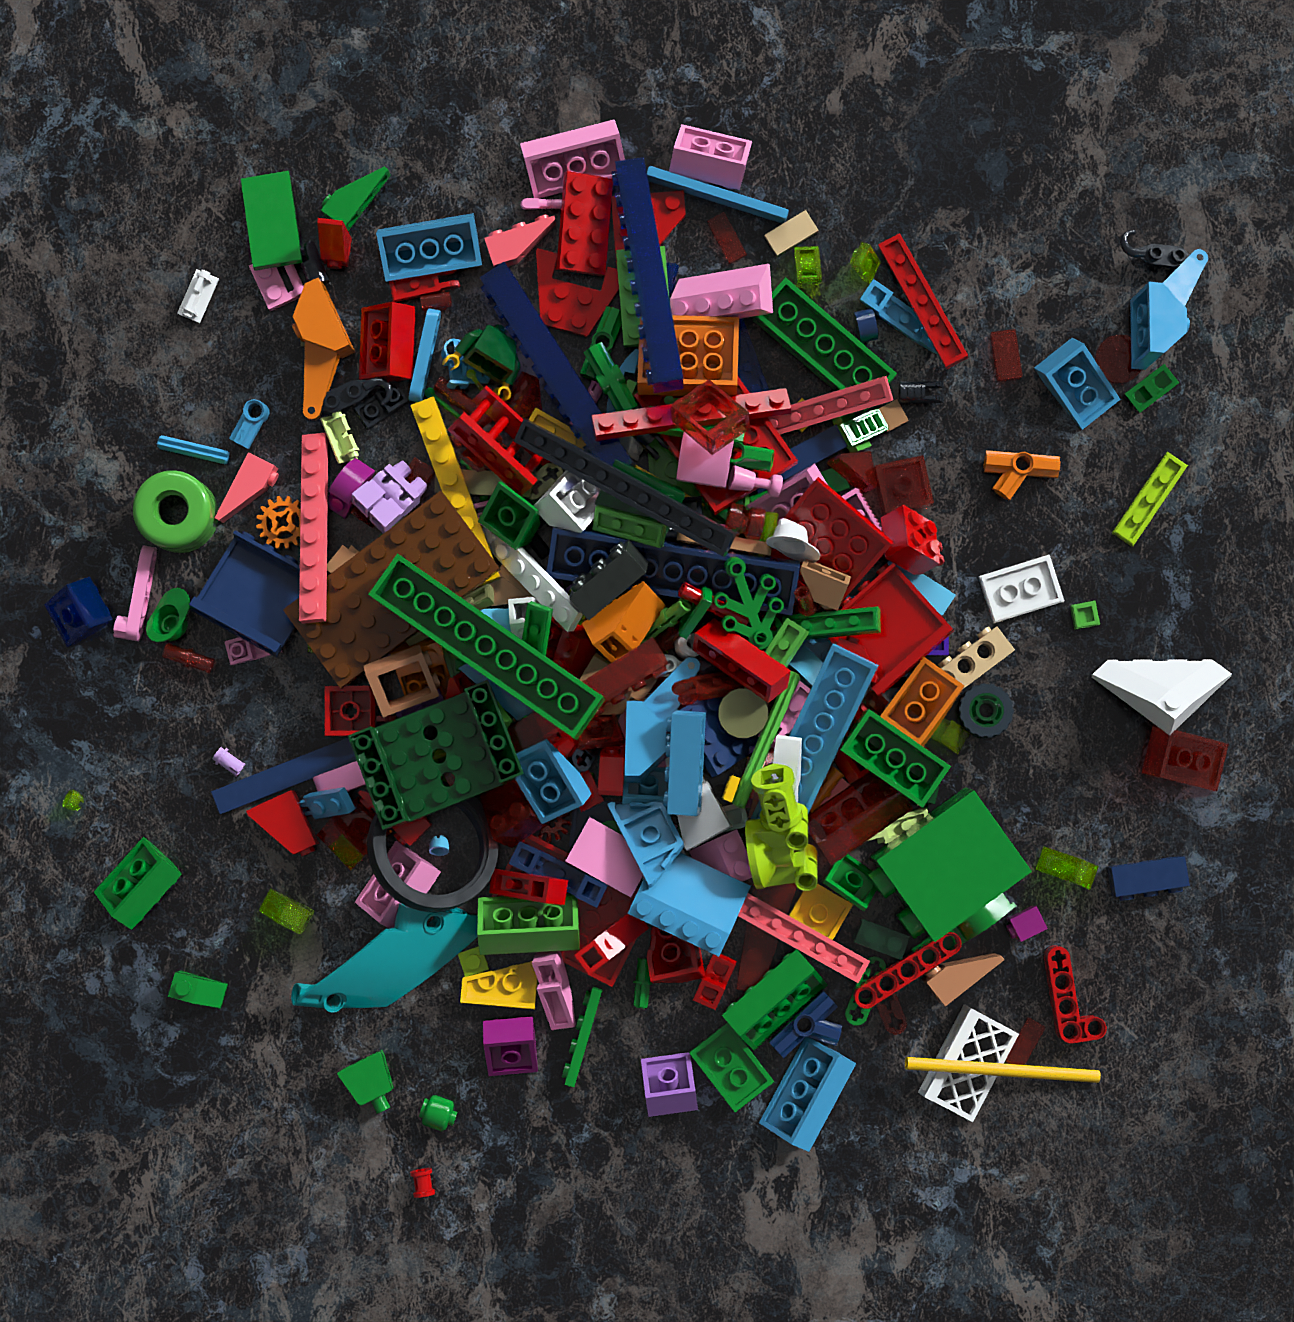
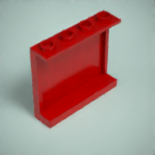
[828,563,954,697]

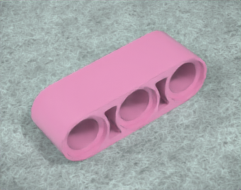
[313,761,366,792]

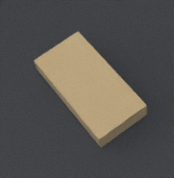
[764,210,819,257]

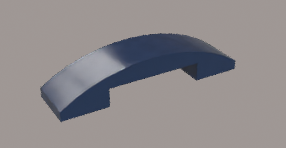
[508,841,608,908]

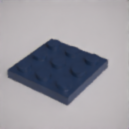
[679,680,759,778]

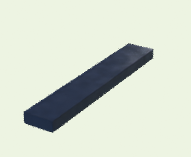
[211,738,357,814]

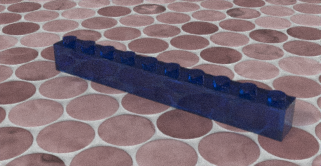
[611,157,683,393]
[480,262,637,468]

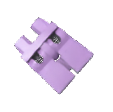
[352,461,427,534]

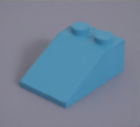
[1034,338,1121,430]
[516,739,592,824]

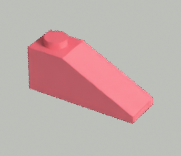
[215,452,279,523]

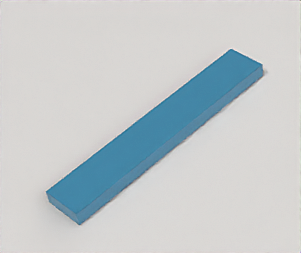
[646,166,789,224]

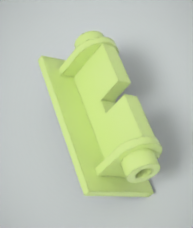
[320,411,359,464]

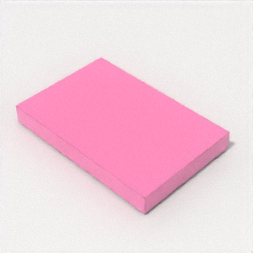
[566,817,643,897]

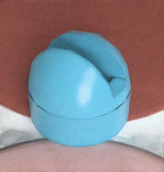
[429,835,449,856]

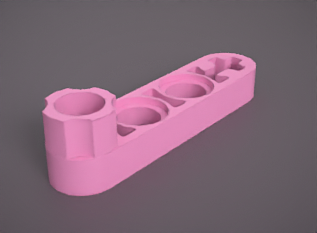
[113,545,157,641]

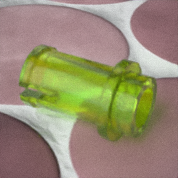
[759,512,779,542]

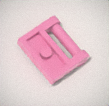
[249,264,304,311]

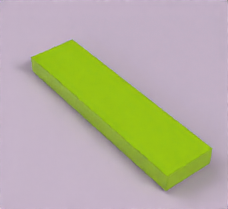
[1112,452,1188,546]

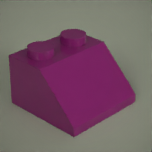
[483,1017,538,1076]

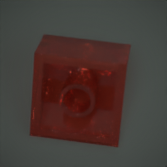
[317,796,393,870]

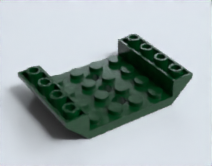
[348,680,524,830]

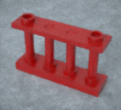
[447,385,550,496]

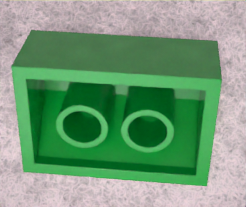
[94,837,182,930]

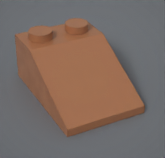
[921,953,1004,1006]

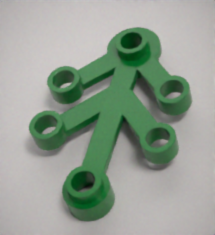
[713,557,784,649]

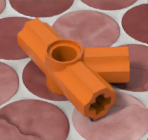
[983,450,1060,501]

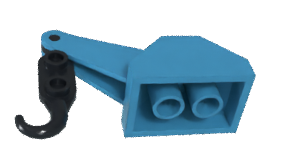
[1120,230,1208,370]

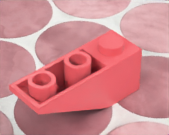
[484,215,556,271]

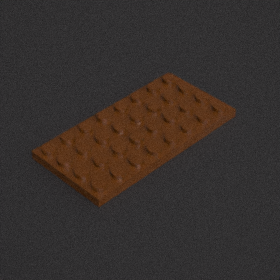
[283,491,501,689]

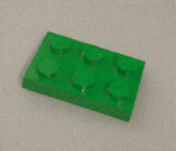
[689,1022,774,1112]

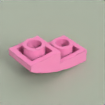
[225,637,282,665]

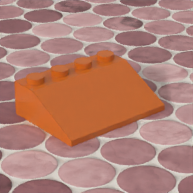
[637,314,739,397]

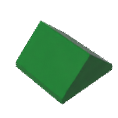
[821,851,877,911]

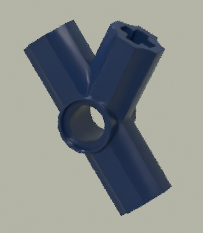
[769,991,842,1058]

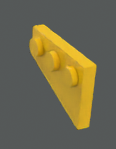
[460,961,538,1010]

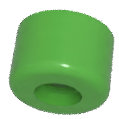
[133,471,218,553]

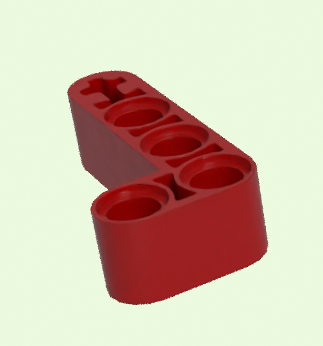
[1044,945,1107,1043]

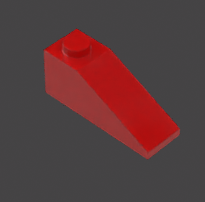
[317,218,352,269]
[489,869,568,905]

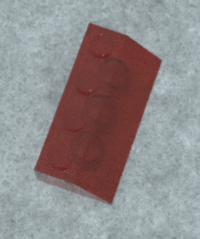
[808,772,913,865]

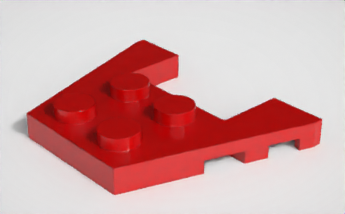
[536,248,619,338]

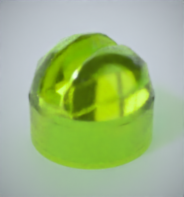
[62,789,84,811]

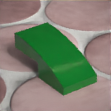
[1125,364,1179,413]

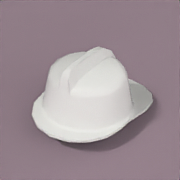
[766,518,820,562]

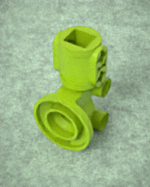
[745,764,817,891]

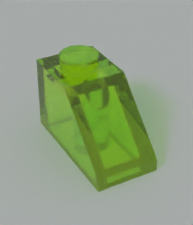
[1035,847,1099,889]
[259,888,314,934]

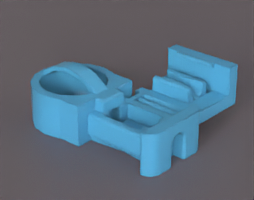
[441,339,491,389]

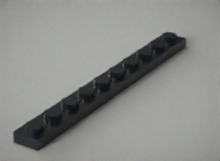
[514,419,737,556]

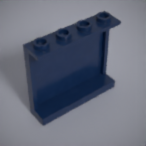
[189,530,300,658]

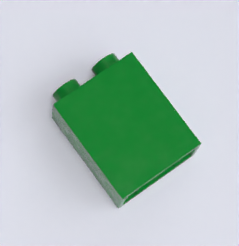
[868,787,1032,942]

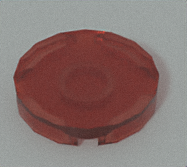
[1095,334,1141,384]

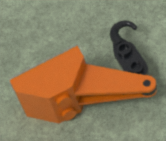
[292,278,393,420]

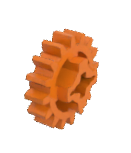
[256,496,301,550]

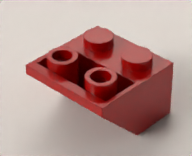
[546,617,596,679]

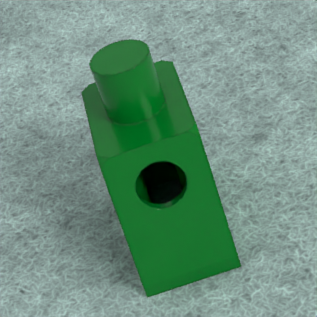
[337,1050,394,1114]

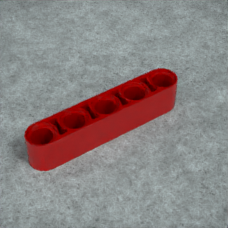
[853,932,961,1009]

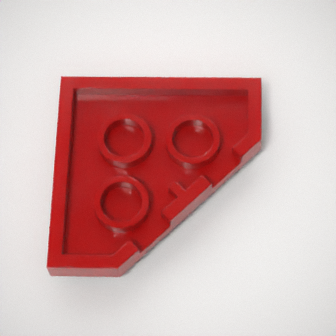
[611,190,686,264]

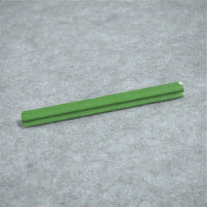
[732,671,800,809]

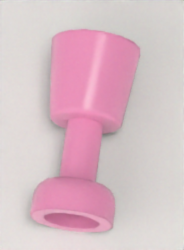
[728,465,783,498]

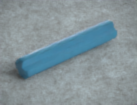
[157,435,230,464]

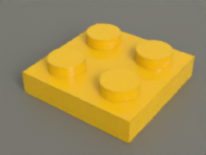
[789,884,853,940]

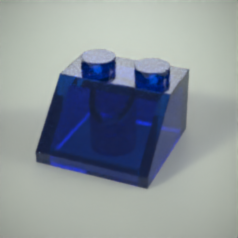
[44,577,113,647]

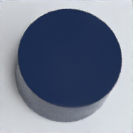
[853,308,878,343]

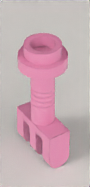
[520,198,562,210]

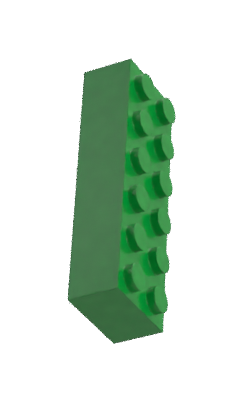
[752,277,897,415]

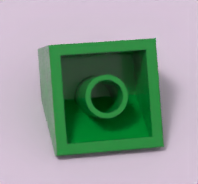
[478,481,540,550]

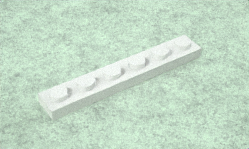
[483,527,583,632]

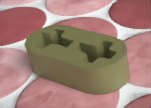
[527,463,563,501]

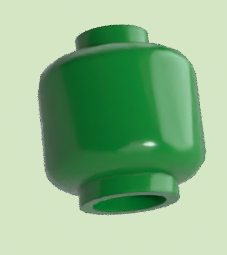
[419,1095,458,1131]

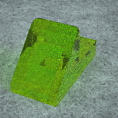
[794,246,822,286]
[930,718,970,755]

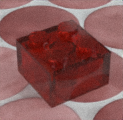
[872,455,934,516]

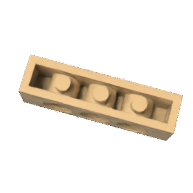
[938,626,1015,689]

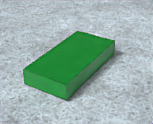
[679,586,712,640]

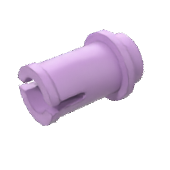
[212,747,245,776]

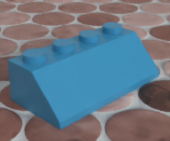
[376,213,482,282]
[759,1037,856,1152]

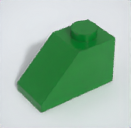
[168,971,228,1008]

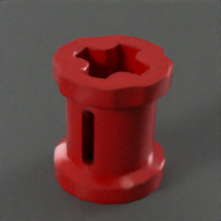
[410,1168,435,1198]

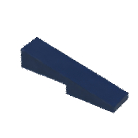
[755,424,847,494]

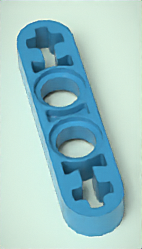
[409,308,441,402]

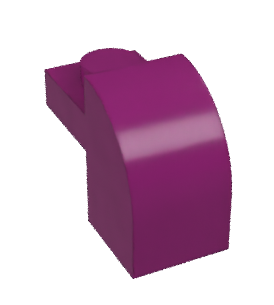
[328,458,375,519]

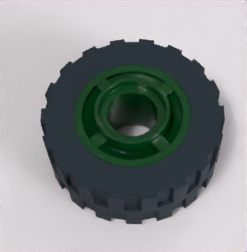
[958,683,1014,739]

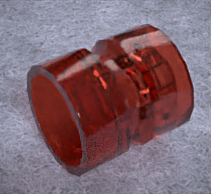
[725,502,766,541]

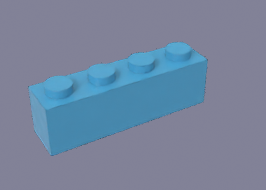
[664,710,706,816]

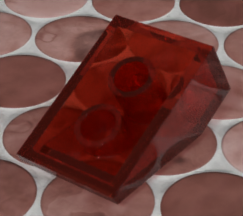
[1142,725,1229,792]

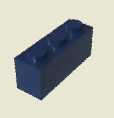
[1107,856,1190,901]

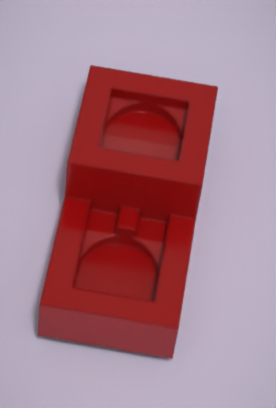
[693,954,737,1010]

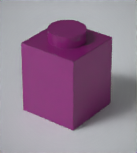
[1006,906,1048,942]

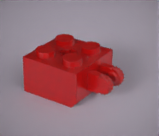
[881,505,944,575]
[325,686,396,737]

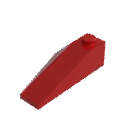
[647,926,705,983]

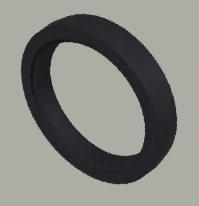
[367,781,498,912]

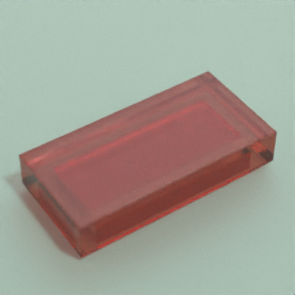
[990,329,1023,381]

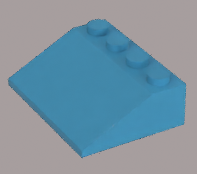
[628,853,751,957]

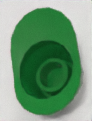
[146,588,190,642]

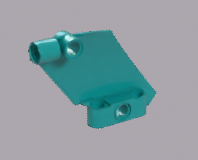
[291,902,478,1013]

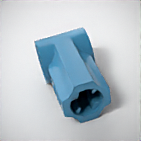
[229,399,270,449]

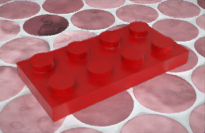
[556,171,613,276]

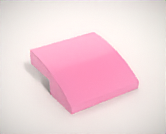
[677,428,735,488]

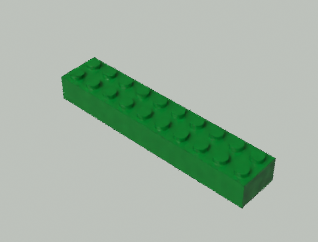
[368,553,606,740]

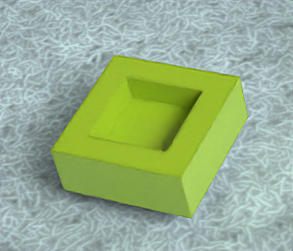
[458,946,489,977]

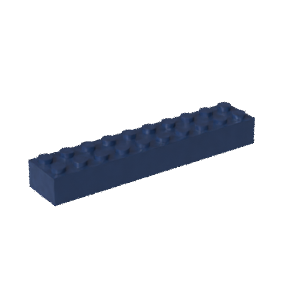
[547,527,800,615]

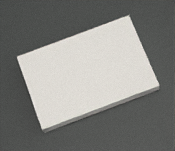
[978,555,1064,623]

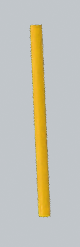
[905,1057,1100,1083]

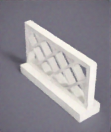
[918,1005,1019,1122]

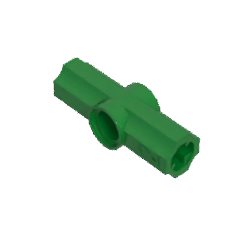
[580,306,622,382]
[584,342,638,412]
[730,441,774,472]

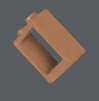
[363,644,441,717]

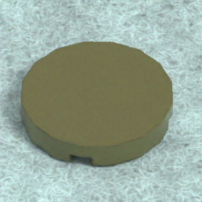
[718,688,768,738]

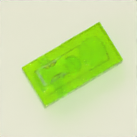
[849,242,881,283]

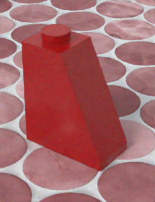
[246,790,319,857]

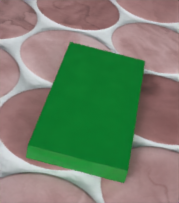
[241,171,303,271]

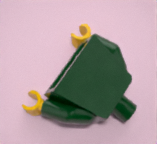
[442,324,521,401]

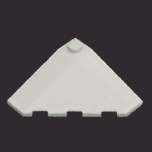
[1092,660,1231,735]

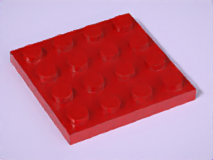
[764,477,894,611]

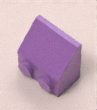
[641,1052,698,1117]

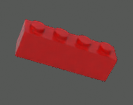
[692,618,791,703]

